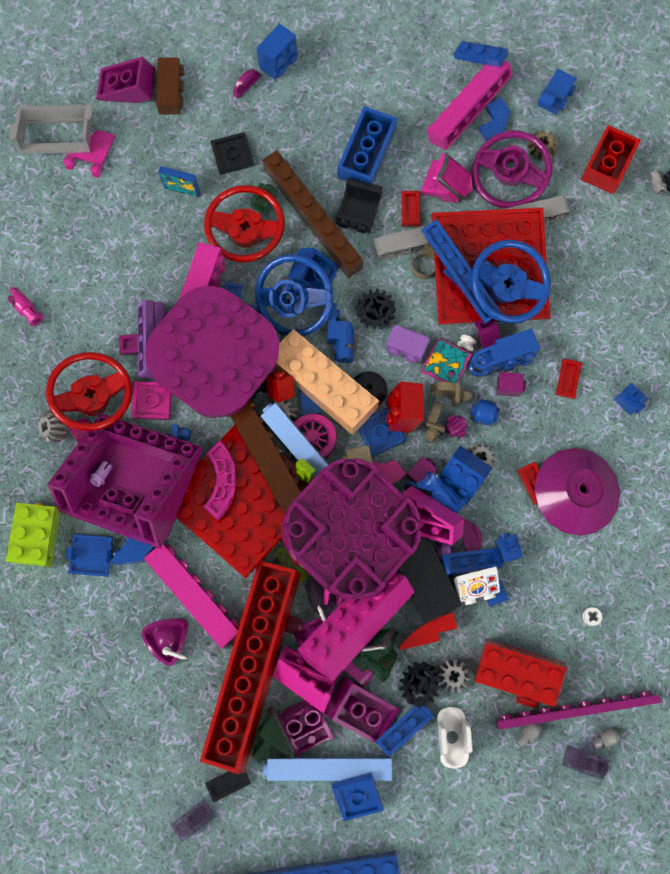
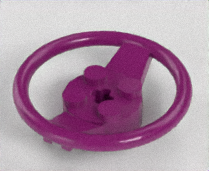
[472,130,552,209]

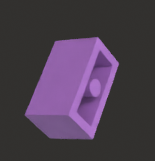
[385,325,430,364]

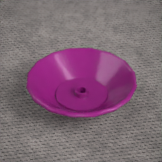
[534,448,620,536]

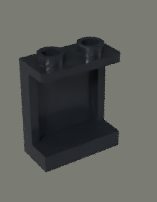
[335,178,383,233]

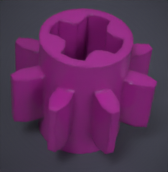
[444,414,468,439]

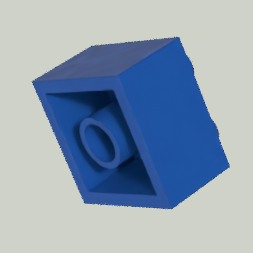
[256,23,298,80]
[439,446,492,505]

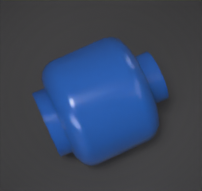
[470,399,500,426]

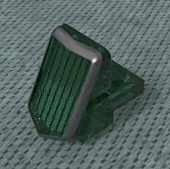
[351,628,399,683]
[250,706,295,763]

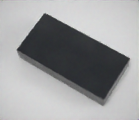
[205,770,251,803]

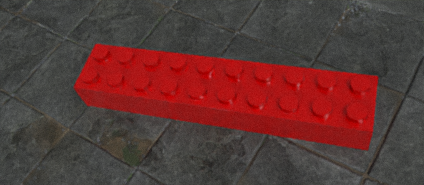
[199,561,302,774]

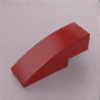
[398,613,457,650]

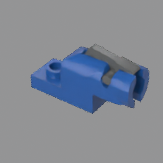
[328,303,359,363]

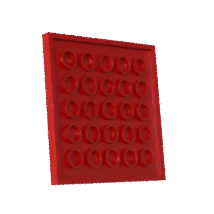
[431,207,551,325]
[176,425,308,579]

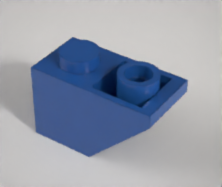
[110,537,156,566]

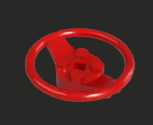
[204,185,285,262]
[46,352,133,431]

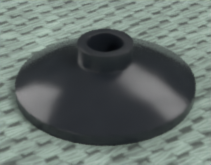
[354,371,387,405]

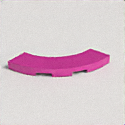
[204,441,237,521]

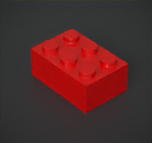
[580,125,641,194]

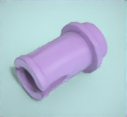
[90,461,113,487]

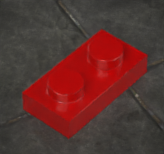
[516,462,539,505]

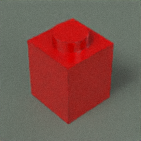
[266,370,295,403]

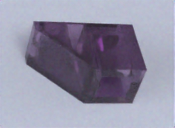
[304,575,343,618]
[562,745,609,780]

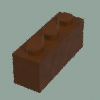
[156,57,185,115]

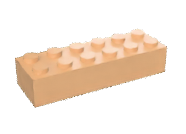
[275,329,379,435]

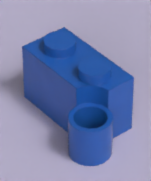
[537,69,576,115]

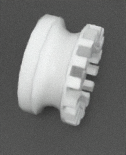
[457,335,476,351]
[582,607,602,626]

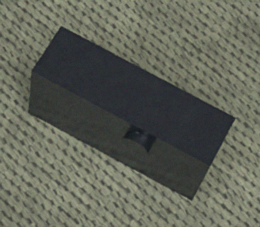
[398,536,462,624]

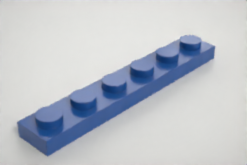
[421,219,501,324]

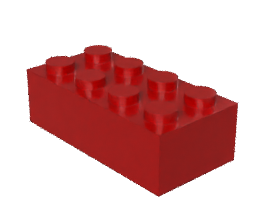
[475,638,567,707]

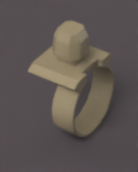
[411,244,435,280]
[431,382,472,407]
[425,401,445,443]

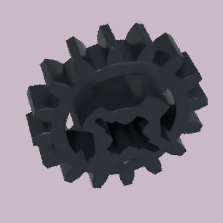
[356,289,396,330]
[399,661,443,708]

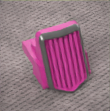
[421,153,473,203]

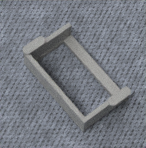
[9,104,93,154]

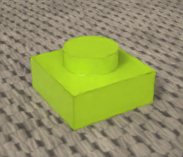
[295,458,316,484]

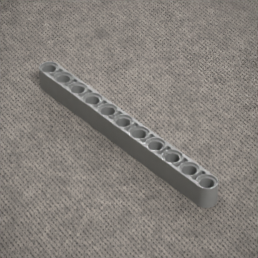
[374,196,571,260]

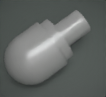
[516,723,542,748]
[591,728,620,749]

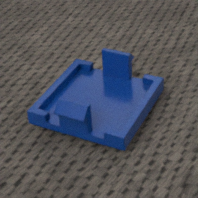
[66,534,113,577]

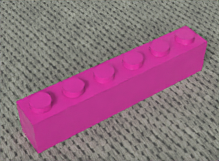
[427,61,512,151]
[143,544,239,649]

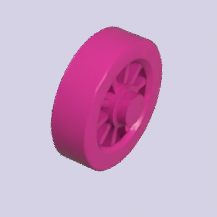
[294,414,337,459]

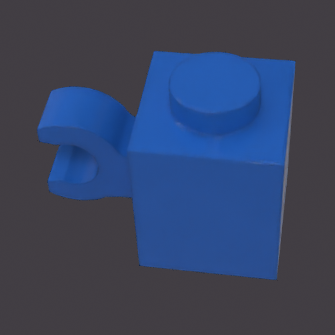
[614,382,648,415]
[494,532,523,564]

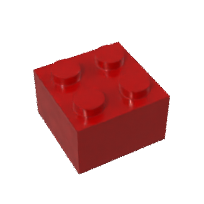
[386,381,424,433]

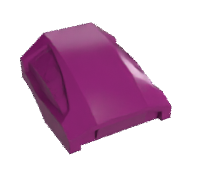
[279,700,334,757]

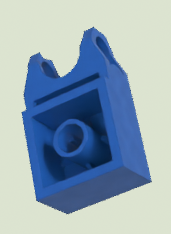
[468,328,540,377]

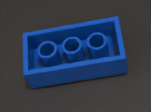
[337,106,398,184]

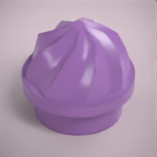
[435,543,453,560]

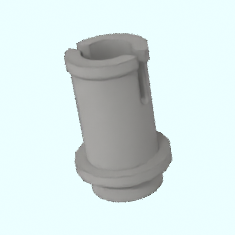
[648,170,667,195]

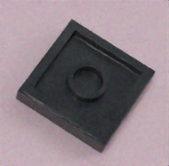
[210,132,254,175]

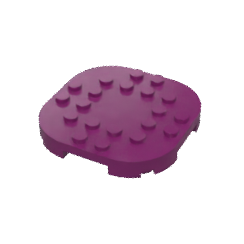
[145,286,279,418]
[282,458,422,600]

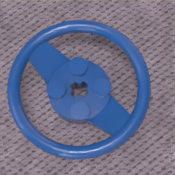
[471,240,551,323]
[255,254,334,336]

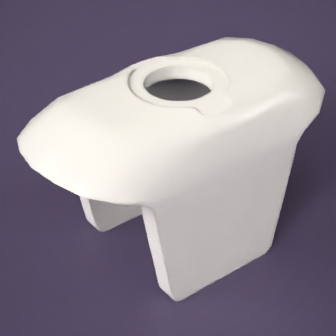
[437,707,472,768]

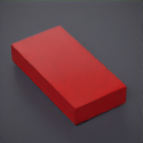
[401,191,420,227]
[555,358,582,399]

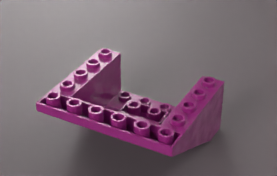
[47,414,202,549]

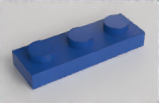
[453,41,509,67]
[442,548,503,576]
[375,706,434,758]

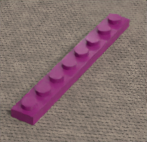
[495,691,661,730]

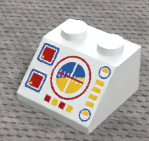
[453,567,500,605]

